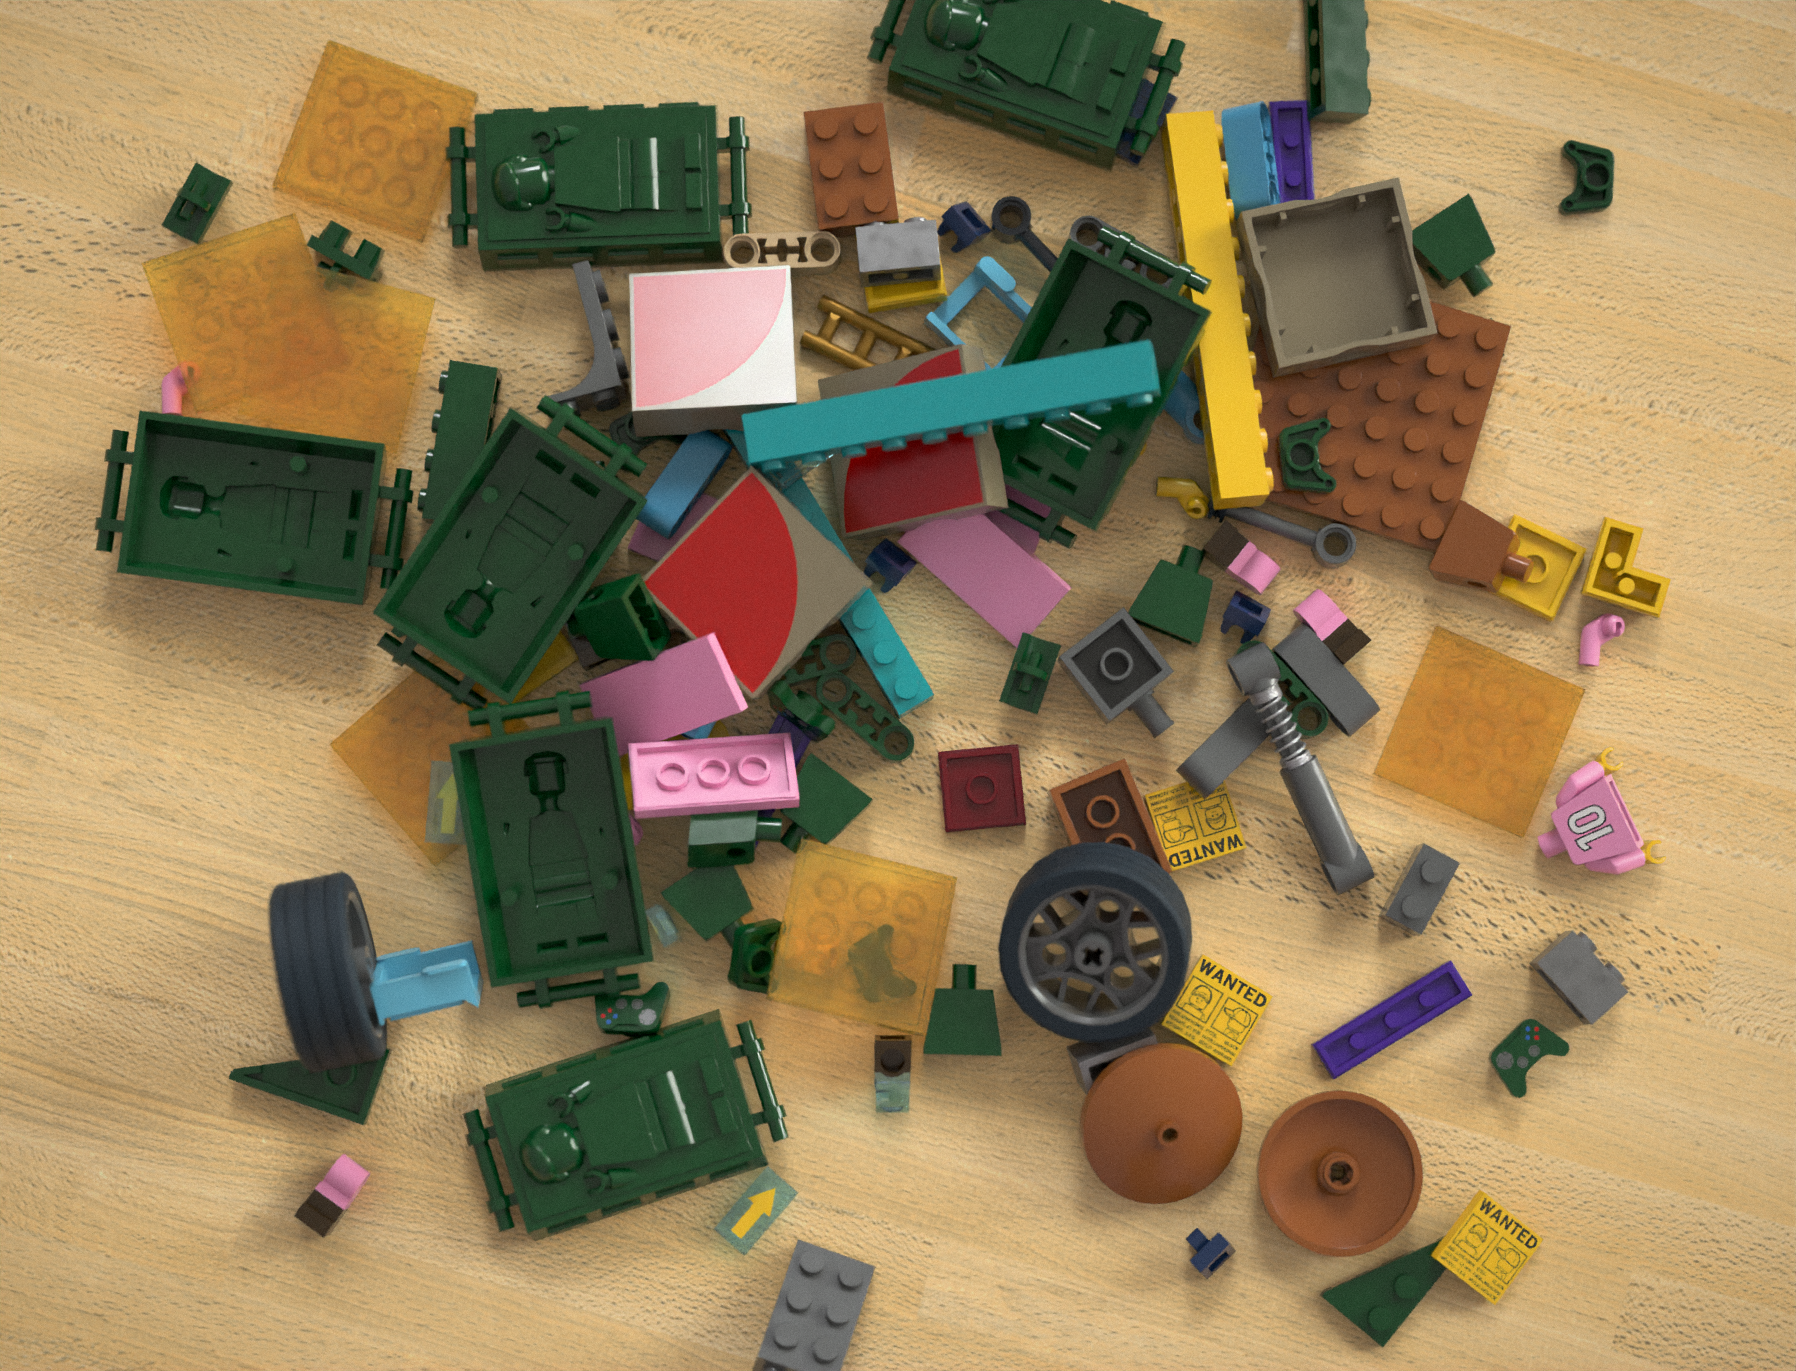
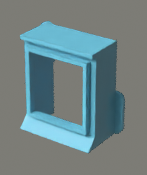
[924,256,1032,370]
[370,940,484,1025]

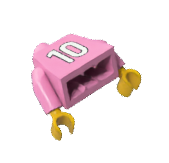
[1538,747,1666,875]

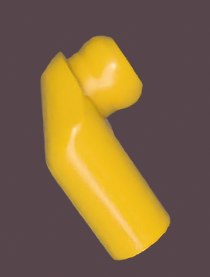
[1156,476,1209,519]

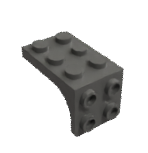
[541,260,630,418]
[752,1239,875,1371]

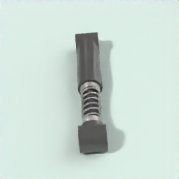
[1226,642,1375,896]

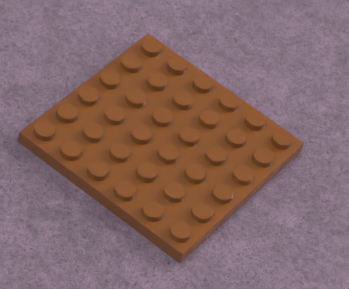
[1251,301,1511,554]

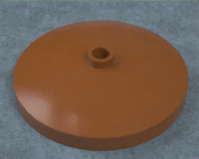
[1079,1043,1243,1204]
[1257,1090,1423,1257]

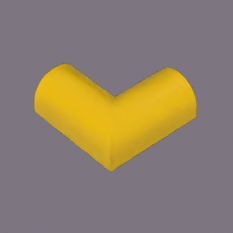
[1580,517,1671,618]

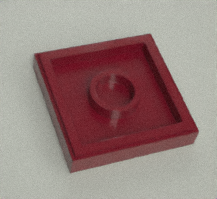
[938,744,1026,833]

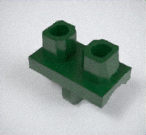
[162,163,233,246]
[307,220,385,293]
[999,632,1061,715]

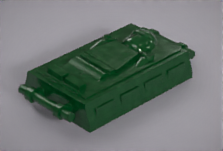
[867,0,1186,172]
[445,102,752,272]
[991,226,1212,549]
[373,395,648,710]
[94,411,414,605]
[449,690,654,1009]
[463,1009,789,1241]

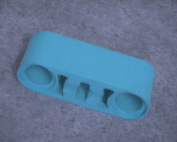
[1221,101,1280,220]
[636,430,733,540]

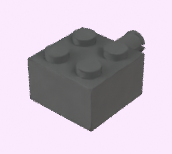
[1057,607,1175,739]

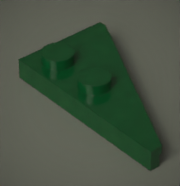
[229,1048,392,1125]
[1320,1236,1447,1347]

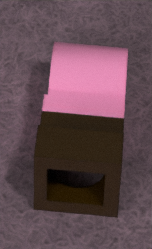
[1201,520,1281,595]
[1293,589,1371,665]
[294,1154,370,1238]

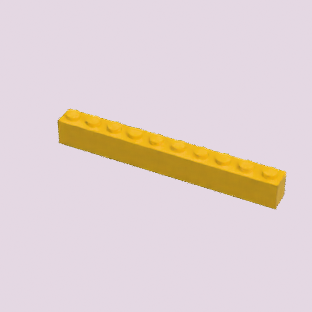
[1160,110,1274,510]

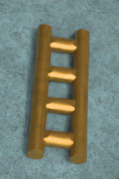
[799,294,937,371]

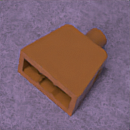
[1428,500,1534,593]

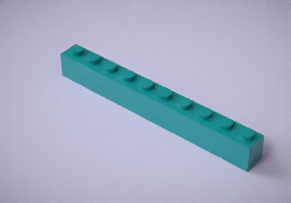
[741,340,1161,473]
[722,429,934,719]

